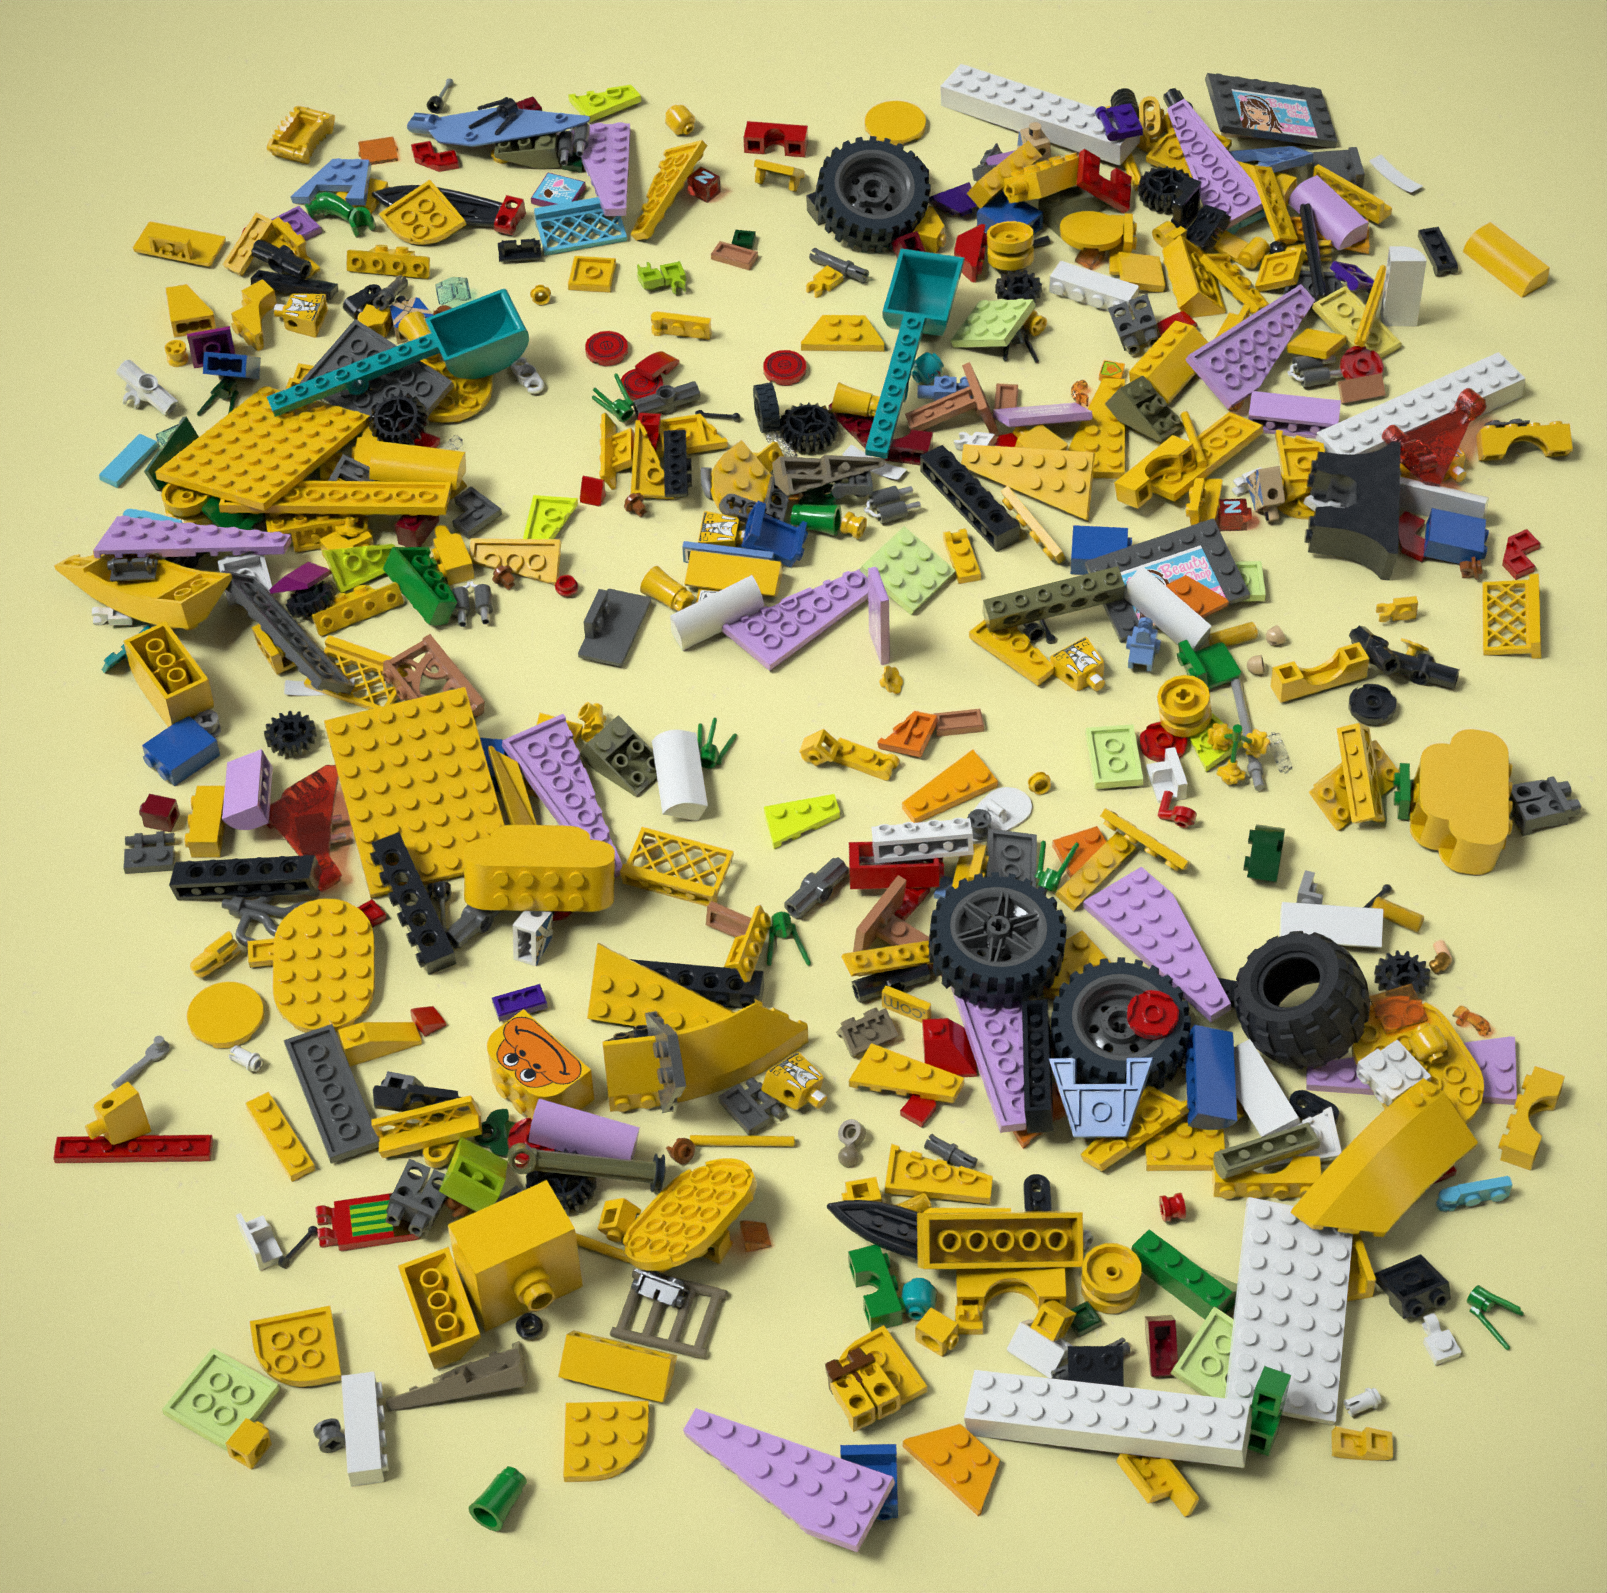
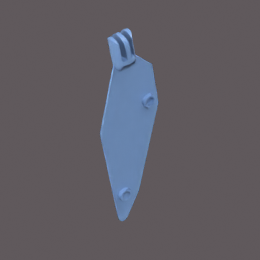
[407,107,590,147]

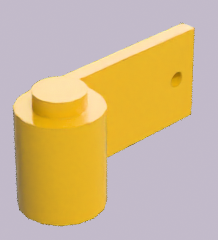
[1211,230,1270,269]

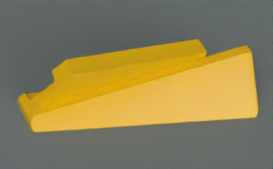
[488,746,537,825]

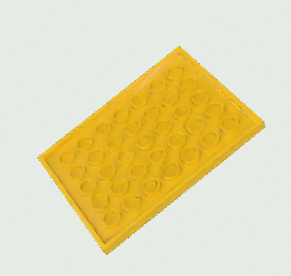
[155,386,370,511]
[324,687,504,898]

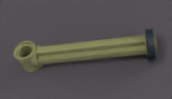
[508,1143,666,1193]

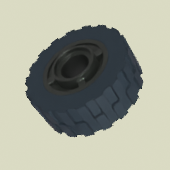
[753,382,780,433]

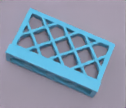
[534,197,627,256]

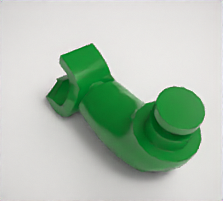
[304,191,376,237]

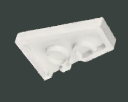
[1263,1107,1341,1170]

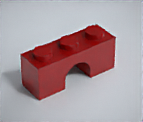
[743,121,809,158]

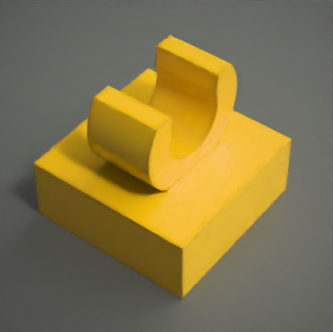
[955,1305,983,1335]

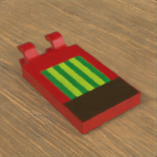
[315,1193,419,1251]

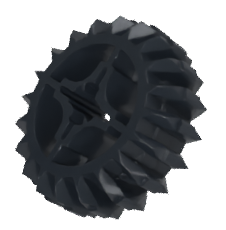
[1138,166,1189,213]
[369,392,429,446]
[779,402,838,454]
[526,1148,597,1216]

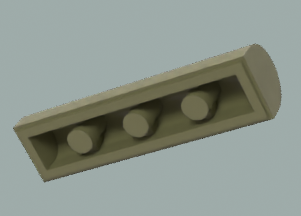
[1213,1122,1321,1179]

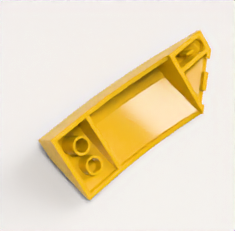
[54,551,232,630]
[602,999,808,1112]
[1290,1078,1478,1237]

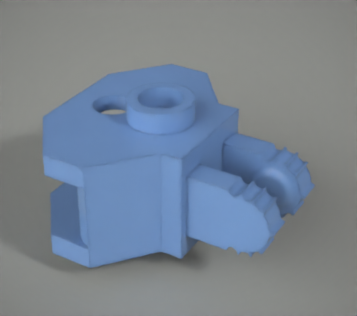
[1126,617,1161,671]

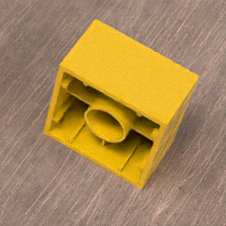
[448,1180,583,1332]

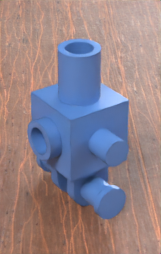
[917,375,972,401]

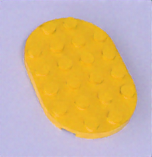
[420,353,494,422]
[273,899,375,1033]
[1351,997,1484,1124]
[623,1158,757,1272]

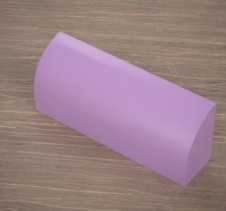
[1288,175,1368,250]
[1248,391,1341,439]
[222,749,273,830]
[529,1099,640,1160]

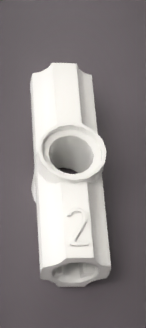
[116,359,178,416]

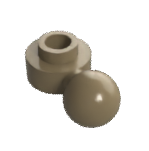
[838,1119,866,1167]

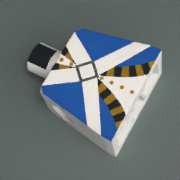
[513,911,555,966]

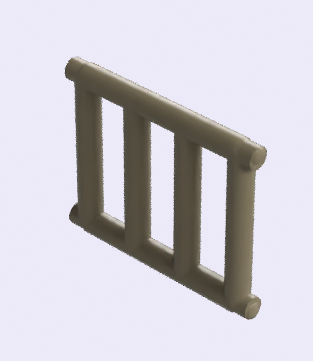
[610,1268,728,1359]

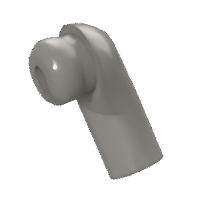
[701,467,713,499]

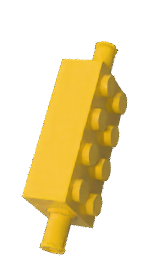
[1003,152,1079,204]

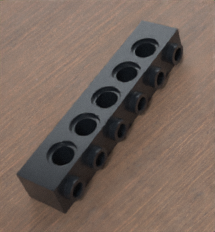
[920,445,1020,552]
[370,832,456,975]
[169,855,322,900]
[630,959,764,1009]
[1022,999,1054,1133]

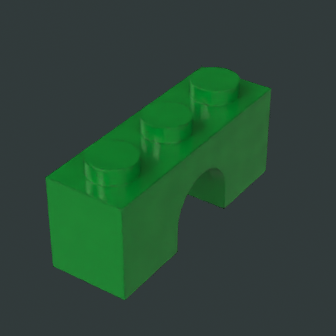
[848,1245,906,1332]
[1247,1366,1291,1456]

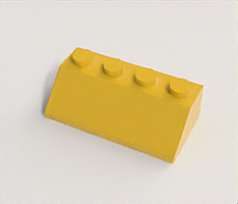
[1162,235,1226,317]
[1129,321,1209,404]
[398,1247,481,1370]

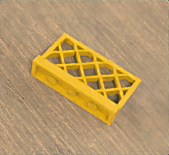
[1483,574,1541,659]
[304,635,412,710]
[620,827,734,906]

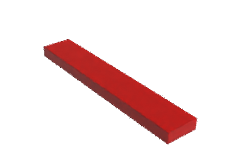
[53,1135,213,1163]

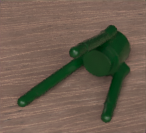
[197,376,239,416]

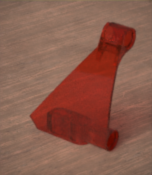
[1382,388,1487,487]
[266,765,342,892]

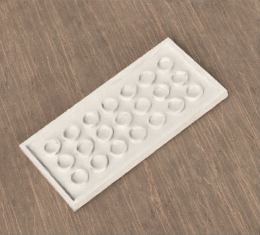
[1225,1197,1353,1425]

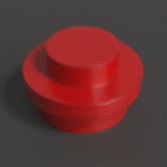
[555,575,578,596]

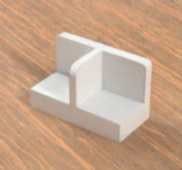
[1146,747,1188,803]
[236,1213,283,1271]

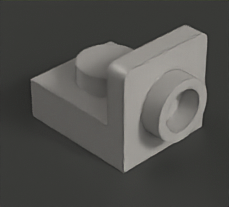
[1296,870,1323,905]

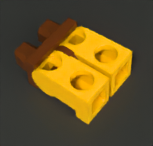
[825,1347,900,1432]

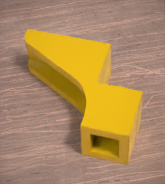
[231,279,277,351]

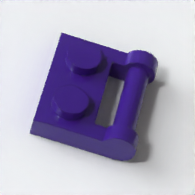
[1095,103,1143,141]
[1330,261,1374,294]

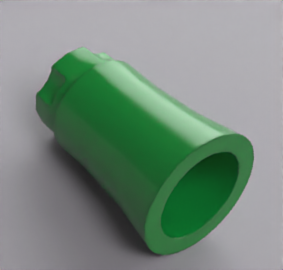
[791,504,842,536]
[468,1466,527,1531]

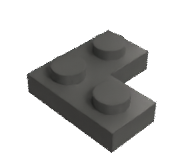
[452,486,502,538]

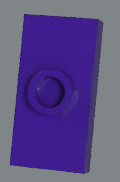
[492,984,548,1022]

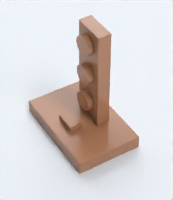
[905,362,1000,437]
[853,875,942,976]

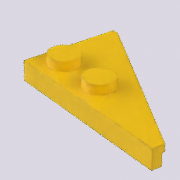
[630,420,674,499]

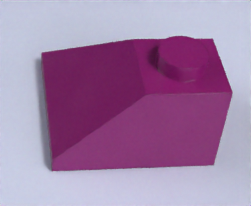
[187,326,235,369]

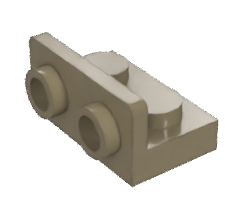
[836,1007,899,1057]

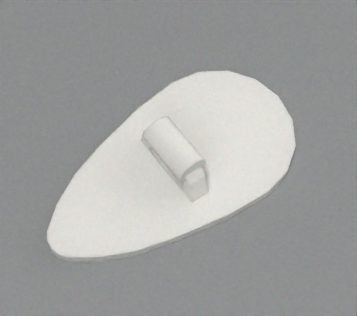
[973,787,1032,844]

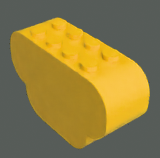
[1409,729,1512,875]
[464,825,615,912]

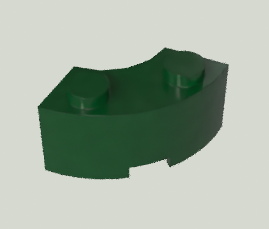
[1243,824,1285,882]

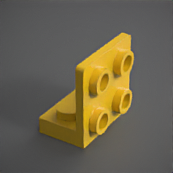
[251,623,301,675]

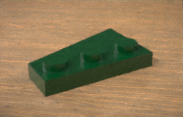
[144,416,199,490]

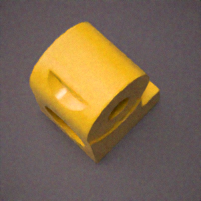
[1152,221,1187,249]

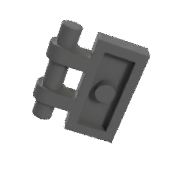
[123,831,175,874]
[718,1077,785,1136]

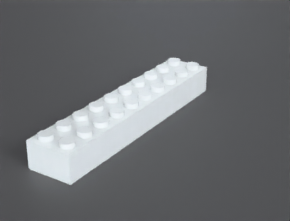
[940,64,1140,165]
[1316,352,1526,454]
[964,1370,1252,1468]

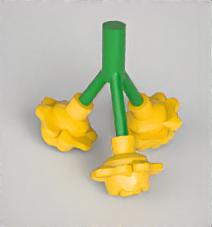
[1207,723,1270,785]

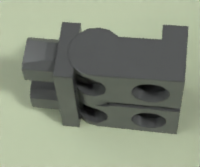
[1108,294,1161,355]
[1509,776,1581,836]
[386,1158,449,1237]

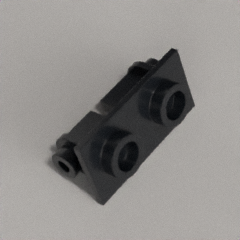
[498,238,541,262]

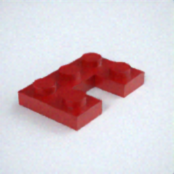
[1076,149,1132,213]

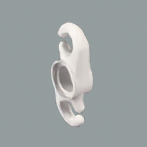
[510,357,544,394]

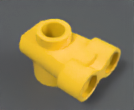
[578,702,607,742]

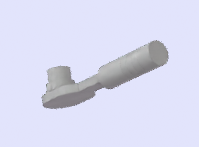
[112,1036,170,1089]

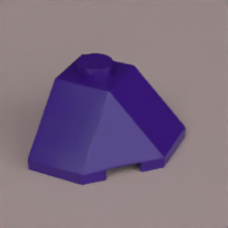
[928,182,977,217]

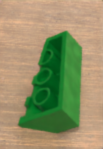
[383,547,457,626]
[1131,1229,1237,1320]

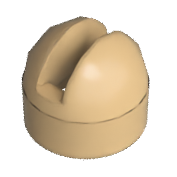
[1266,625,1286,646]
[1247,655,1264,674]
[639,838,659,860]

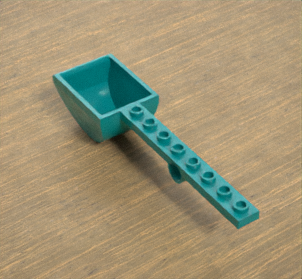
[865,249,965,459]
[267,289,529,417]

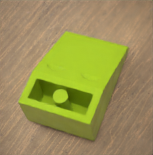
[439,1137,508,1212]

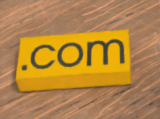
[882,986,931,1023]

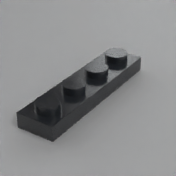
[251,270,338,300]

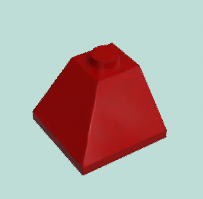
[922,1018,977,1077]

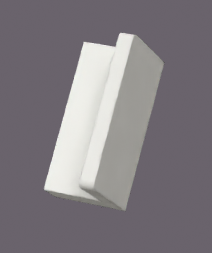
[1007,1319,1073,1378]

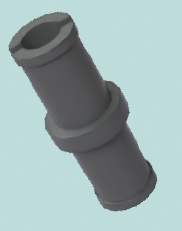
[924,1134,978,1170]

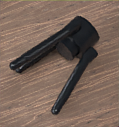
[468,97,518,135]
[1003,325,1039,363]

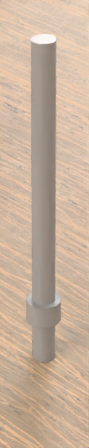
[1231,678,1264,791]

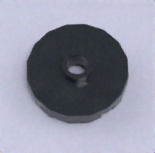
[1348,684,1396,725]

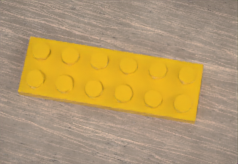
[1150,412,1264,502]

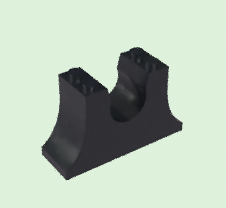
[1304,441,1401,580]

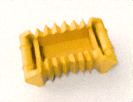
[267,106,335,164]

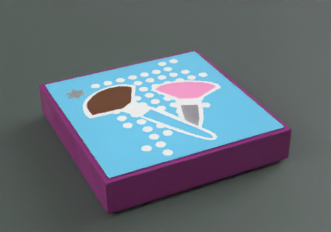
[531,172,586,207]

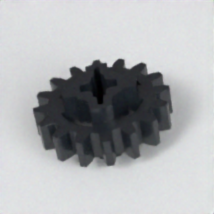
[995,269,1042,303]
[286,581,336,618]
[264,711,317,757]
[1374,950,1430,999]

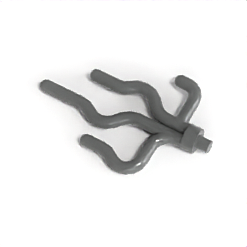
[222,888,320,947]

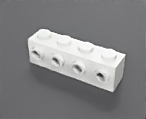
[871,818,974,863]

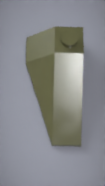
[1038,186,1109,239]

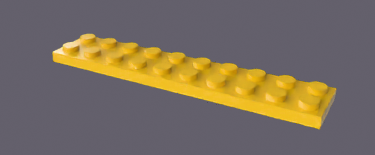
[219,481,452,516]

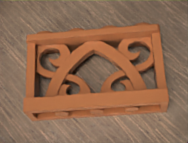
[382,634,485,718]

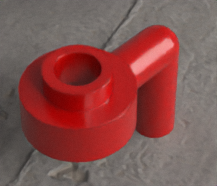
[1158,790,1197,828]

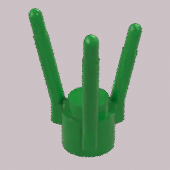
[592,373,634,422]
[697,717,737,769]
[1035,841,1079,893]
[767,911,811,966]
[1467,1285,1524,1350]

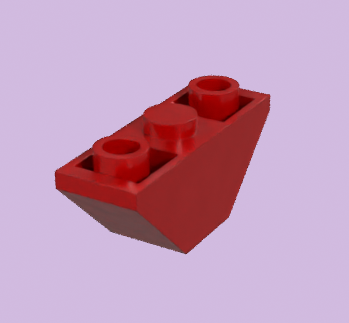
[954,224,988,283]

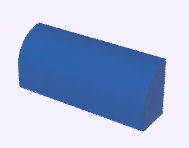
[1185,1025,1237,1130]

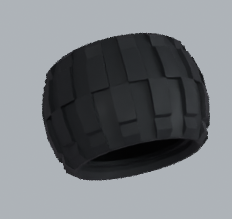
[1234,931,1370,1069]

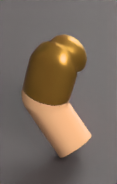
[1429,940,1452,973]

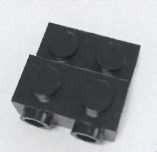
[1171,176,1202,229]
[1374,1254,1451,1319]

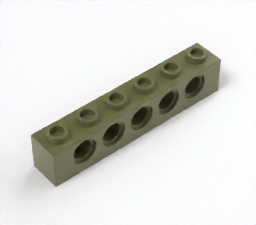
[983,566,1125,633]

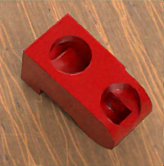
[494,195,526,235]

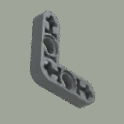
[719,474,789,523]

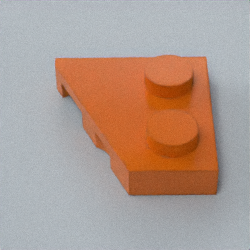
[1166,575,1229,618]
[877,711,938,757]
[1052,826,1106,878]

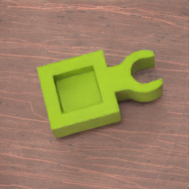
[660,261,686,294]
[637,262,664,290]

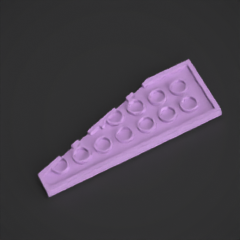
[1185,284,1315,409]
[1083,867,1231,1022]
[683,1408,895,1552]

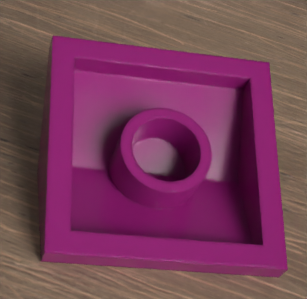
[269,562,332,594]

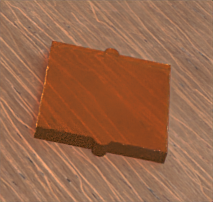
[358,136,398,165]
[1369,984,1428,1034]

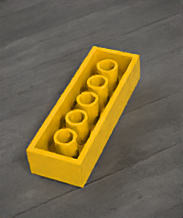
[917,1211,1083,1269]

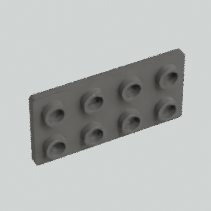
[1311,147,1365,189]
[578,589,651,667]

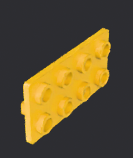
[133,221,226,267]
[265,513,359,552]
[1309,740,1399,831]

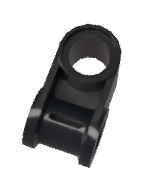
[343,284,382,320]

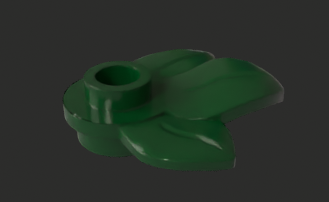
[798,484,838,506]
[474,1109,515,1157]

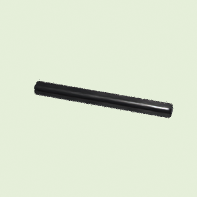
[1300,203,1327,301]

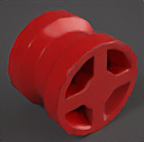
[1159,1193,1186,1222]

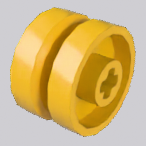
[987,221,1034,270]
[161,483,212,526]
[1157,675,1212,737]
[1081,1243,1142,1314]

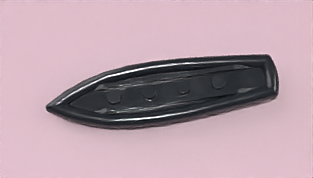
[372,185,502,227]
[827,1200,991,1270]

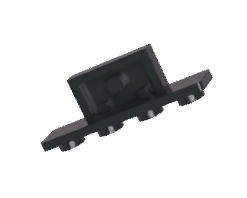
[664,430,692,498]
[373,1084,470,1117]

